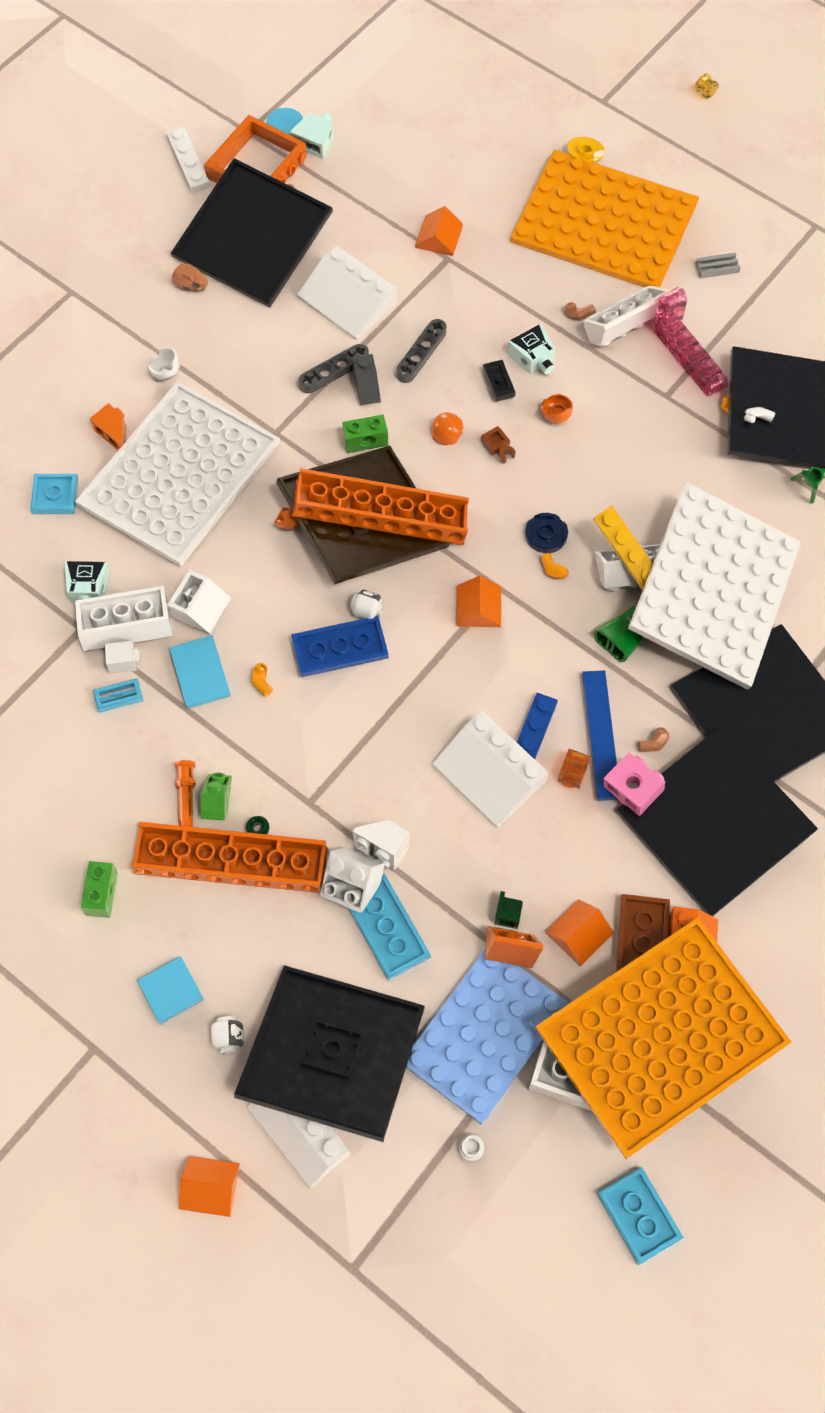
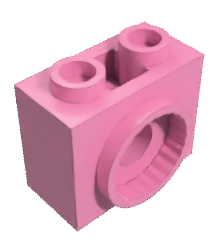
[604,752,665,816]

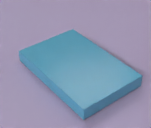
[169,635,231,709]
[597,1167,684,1265]

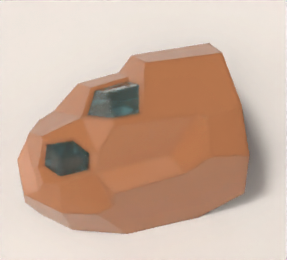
[172,263,208,291]

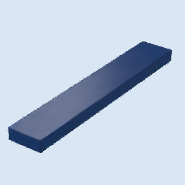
[582,670,618,801]

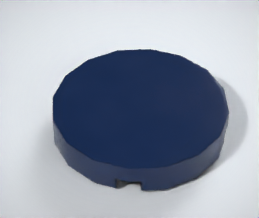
[525,512,568,554]

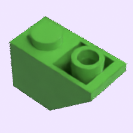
[201,772,232,820]

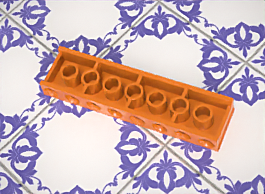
[292,468,469,545]
[131,822,328,893]

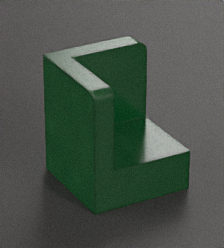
[494,891,523,929]

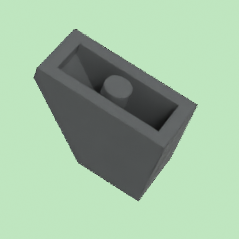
[352,354,381,406]

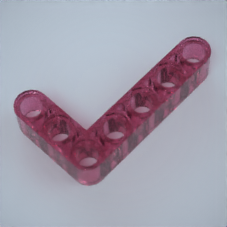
[653,287,728,397]

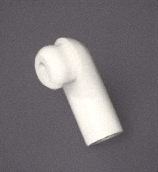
[744,407,775,423]

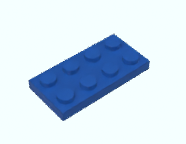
[291,616,389,677]

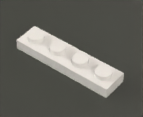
[166,127,210,193]

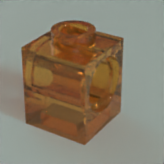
[558,749,591,789]

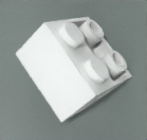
[167,570,231,635]
[353,820,409,870]
[320,847,385,913]

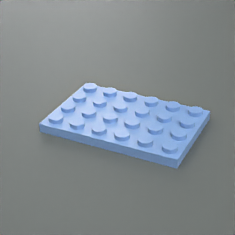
[406,949,569,1125]

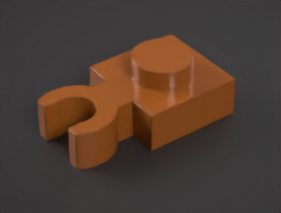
[481,426,516,464]

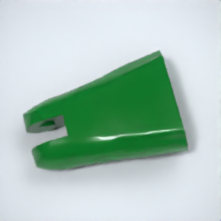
[594,604,645,662]

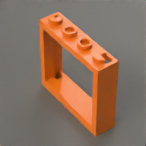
[204,115,307,183]

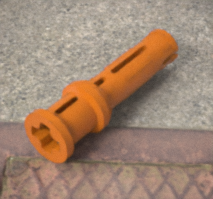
[175,760,196,827]

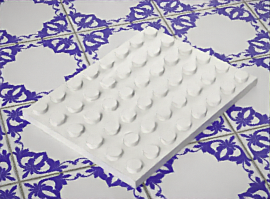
[75,381,280,567]
[628,482,801,690]

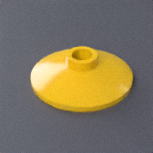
[567,137,605,163]

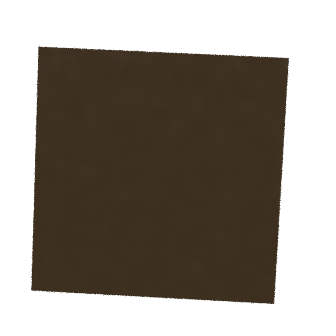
[276,446,450,584]

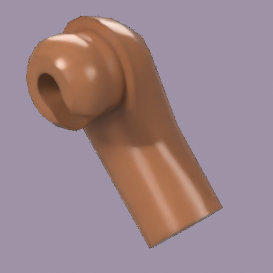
[565,302,596,320]
[638,727,669,752]

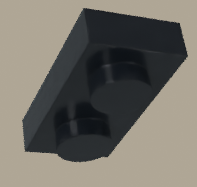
[483,360,516,402]

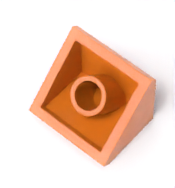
[415,206,463,256]
[457,575,501,627]
[545,899,614,967]
[485,926,543,968]
[179,1156,240,1217]

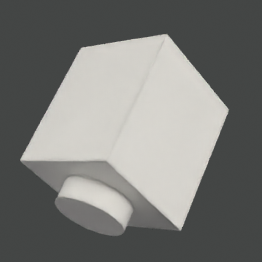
[105,641,140,674]

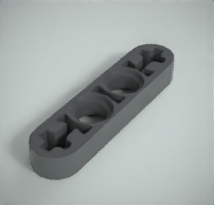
[397,319,447,383]
[299,344,369,393]

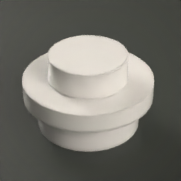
[459,1134,485,1161]

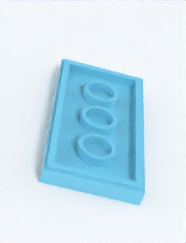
[349,874,431,981]

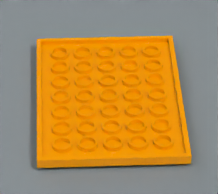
[510,150,699,288]
[535,918,792,1159]

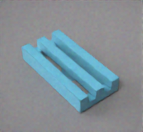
[93,678,144,713]

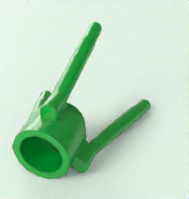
[790,467,825,504]

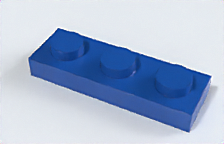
[517,692,558,759]

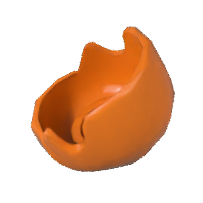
[540,394,573,424]
[431,412,464,445]
[274,507,299,530]

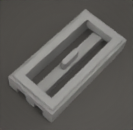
[696,252,741,278]

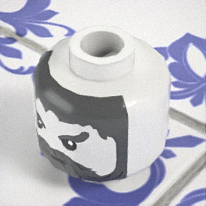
[350,589,385,619]
[211,1016,244,1055]

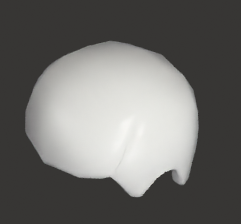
[148,348,180,380]

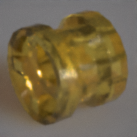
[695,73,719,99]

